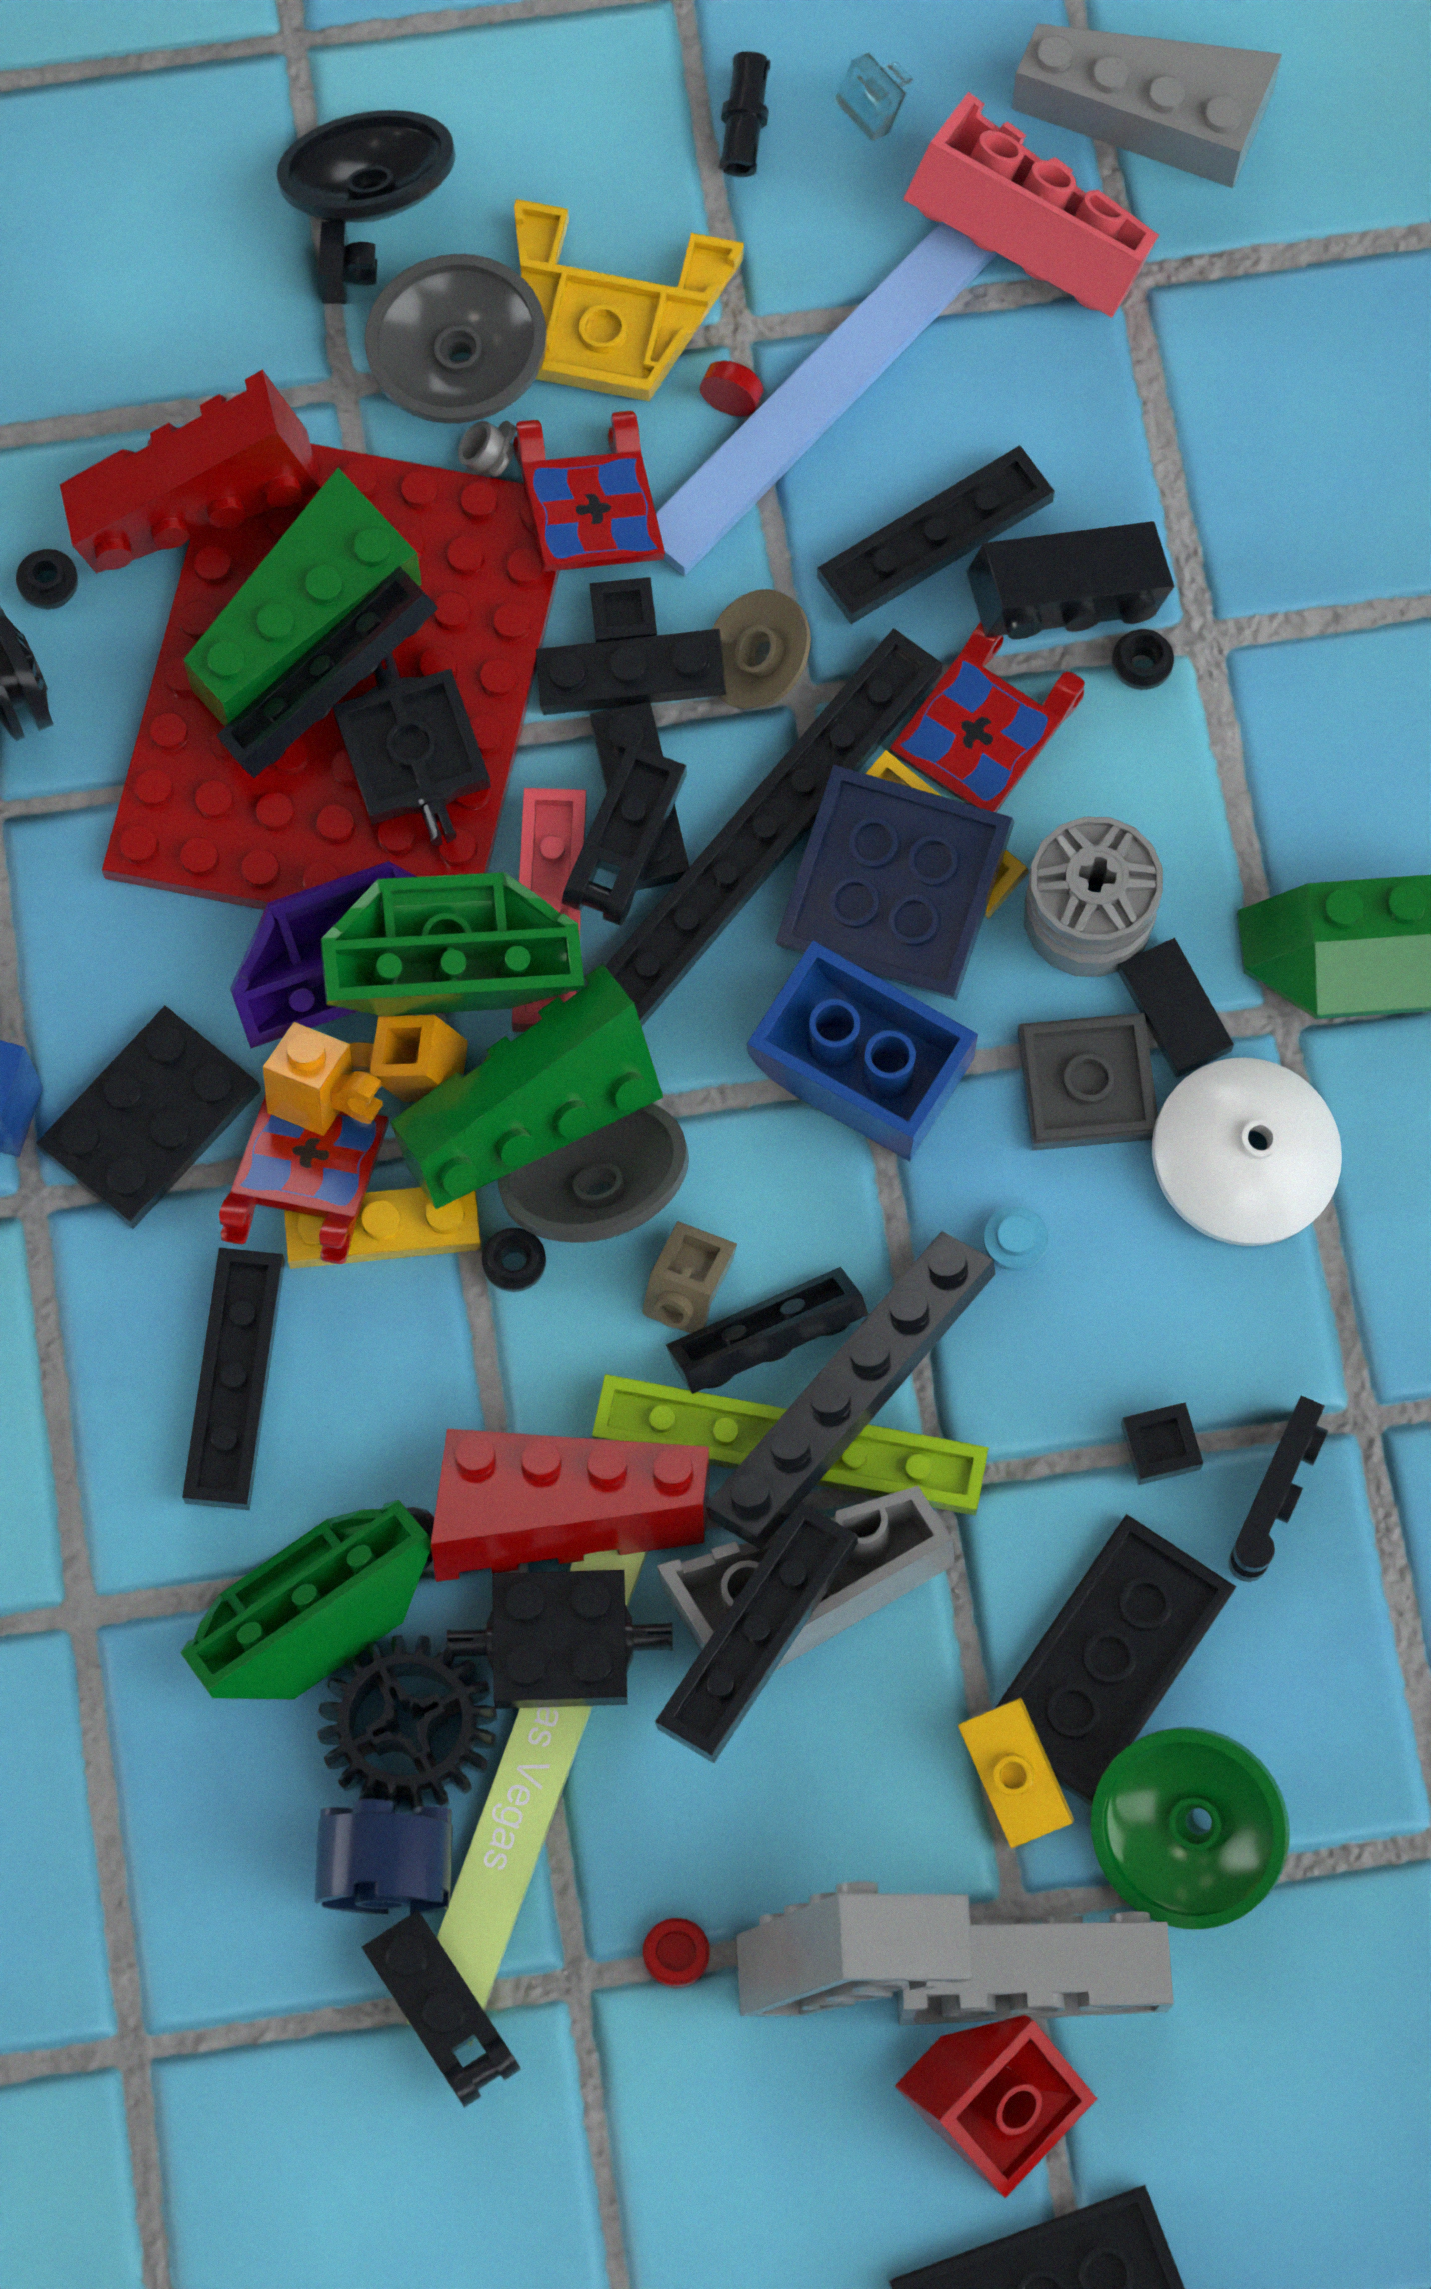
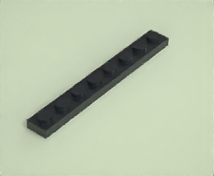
[605,628,942,1027]

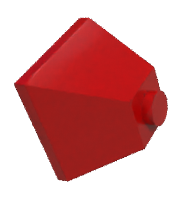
[894,2014,1097,2198]

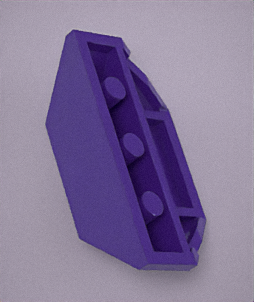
[230,861,417,1048]

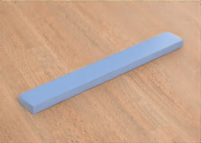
[656,222,998,577]

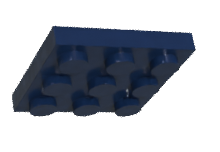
[775,765,1015,1001]

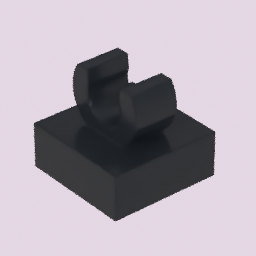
[318,221,378,304]

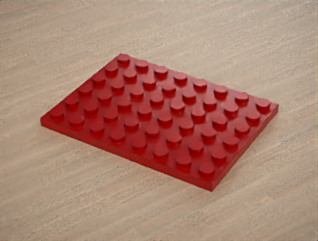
[102,443,560,910]

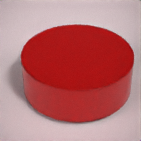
[699,361,763,417]
[643,1918,710,1988]

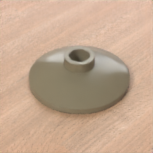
[712,589,811,710]

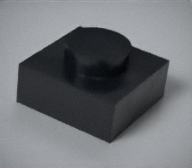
[589,577,657,642]
[1121,1402,1203,1485]

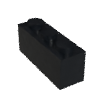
[966,521,1175,639]

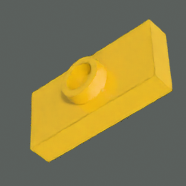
[958,1697,1075,1849]

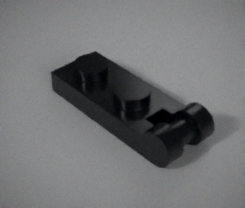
[562,743,687,926]
[1228,1395,1328,1582]
[361,1910,521,2108]

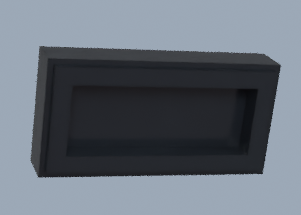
[1117,938,1234,1078]

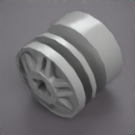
[1024,817,1163,977]

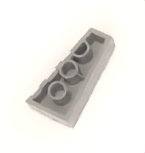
[1012,23,1282,188]
[657,1486,955,1671]
[736,1882,973,2016]
[897,1912,1174,2026]

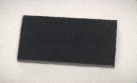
[995,1514,1237,1806]
[888,2185,1185,2289]

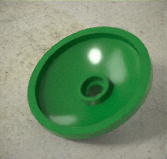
[1091,1727,1290,1930]

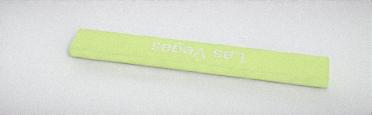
[406,1550,648,2046]

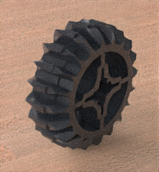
[317,1635,497,1813]

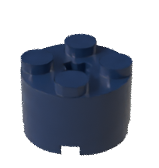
[315,1799,453,1914]

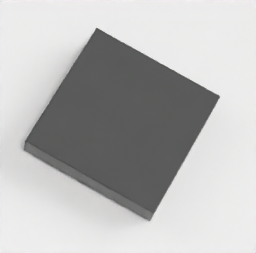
[1018,1013,1158,1151]

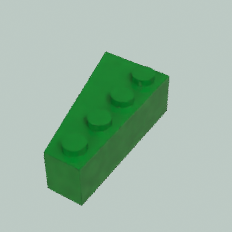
[183,468,422,727]
[390,963,664,1209]

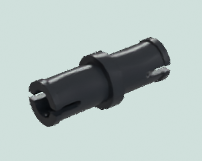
[719,51,771,177]

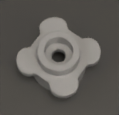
[458,421,516,477]

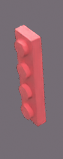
[512,788,587,1032]

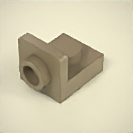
[642,1221,737,1333]

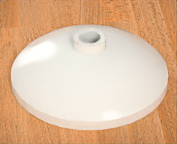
[1152,1058,1342,1246]

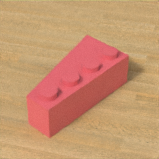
[903,92,1159,318]

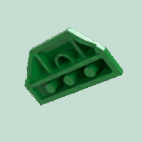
[320,872,585,1016]
[1237,874,1431,1019]
[180,1500,431,1700]

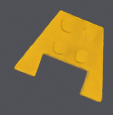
[514,199,744,402]

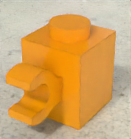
[349,1015,468,1102]
[263,1022,383,1136]

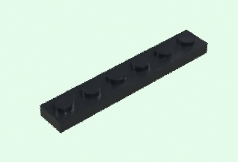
[705,1231,996,1550]

